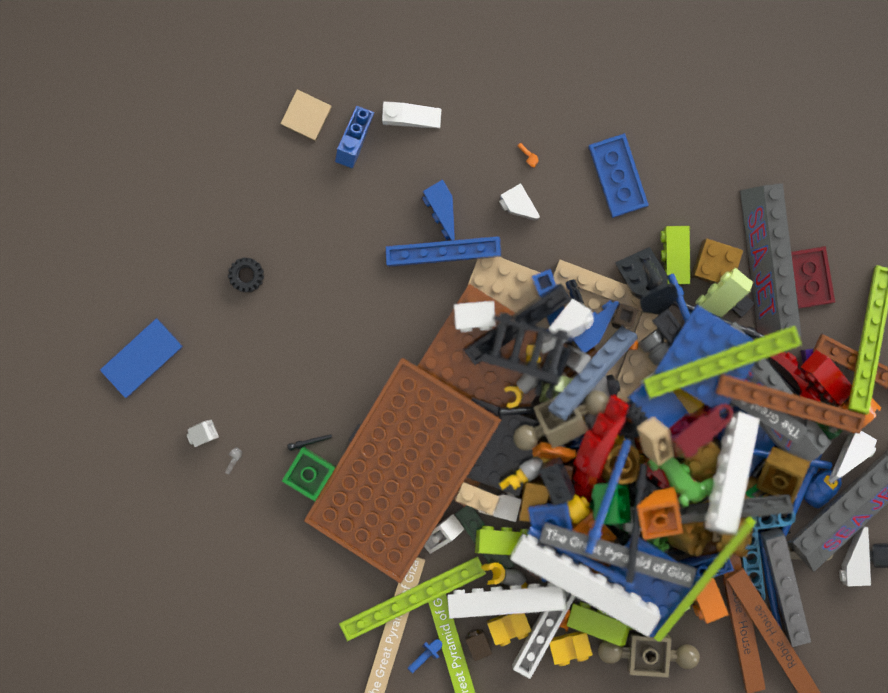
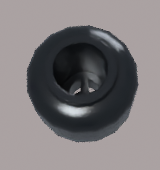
[869,543,888,568]

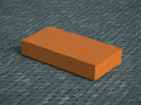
[532,442,576,463]

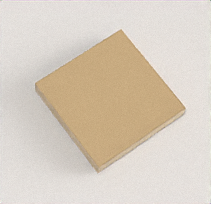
[281,90,332,141]

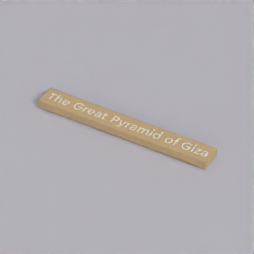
[364,557,425,693]

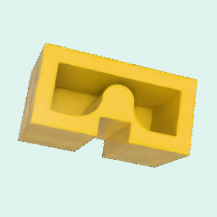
[487,613,532,646]
[549,631,592,666]

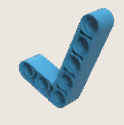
[741,511,796,601]

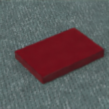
[791,246,835,309]

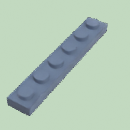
[548,326,638,421]

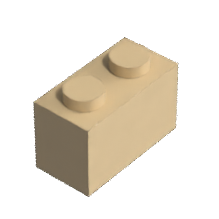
[638,417,674,466]
[456,482,500,516]

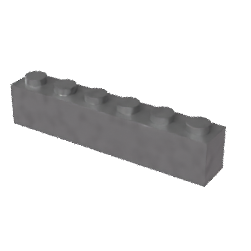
[761,528,811,647]

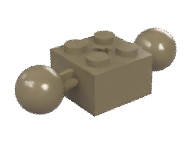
[513,391,609,450]
[598,632,700,678]

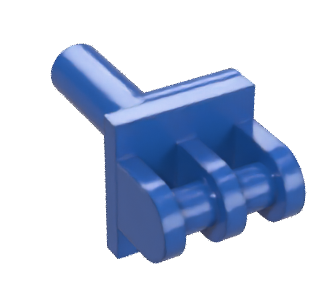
[407,640,442,674]

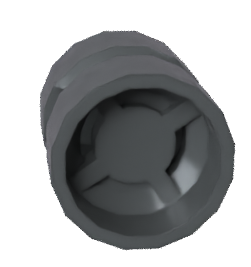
[638,329,670,365]

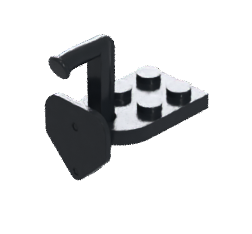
[615,247,678,315]

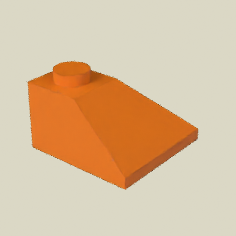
[637,488,683,540]

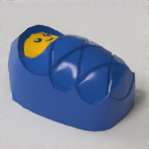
[803,469,842,508]

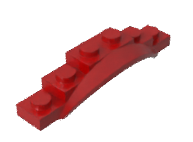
[752,338,821,402]
[573,395,629,503]

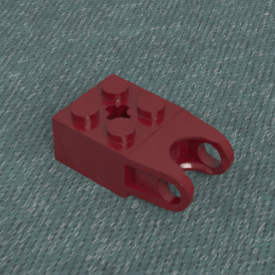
[668,404,733,458]

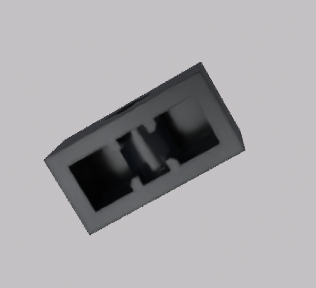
[539,457,576,506]

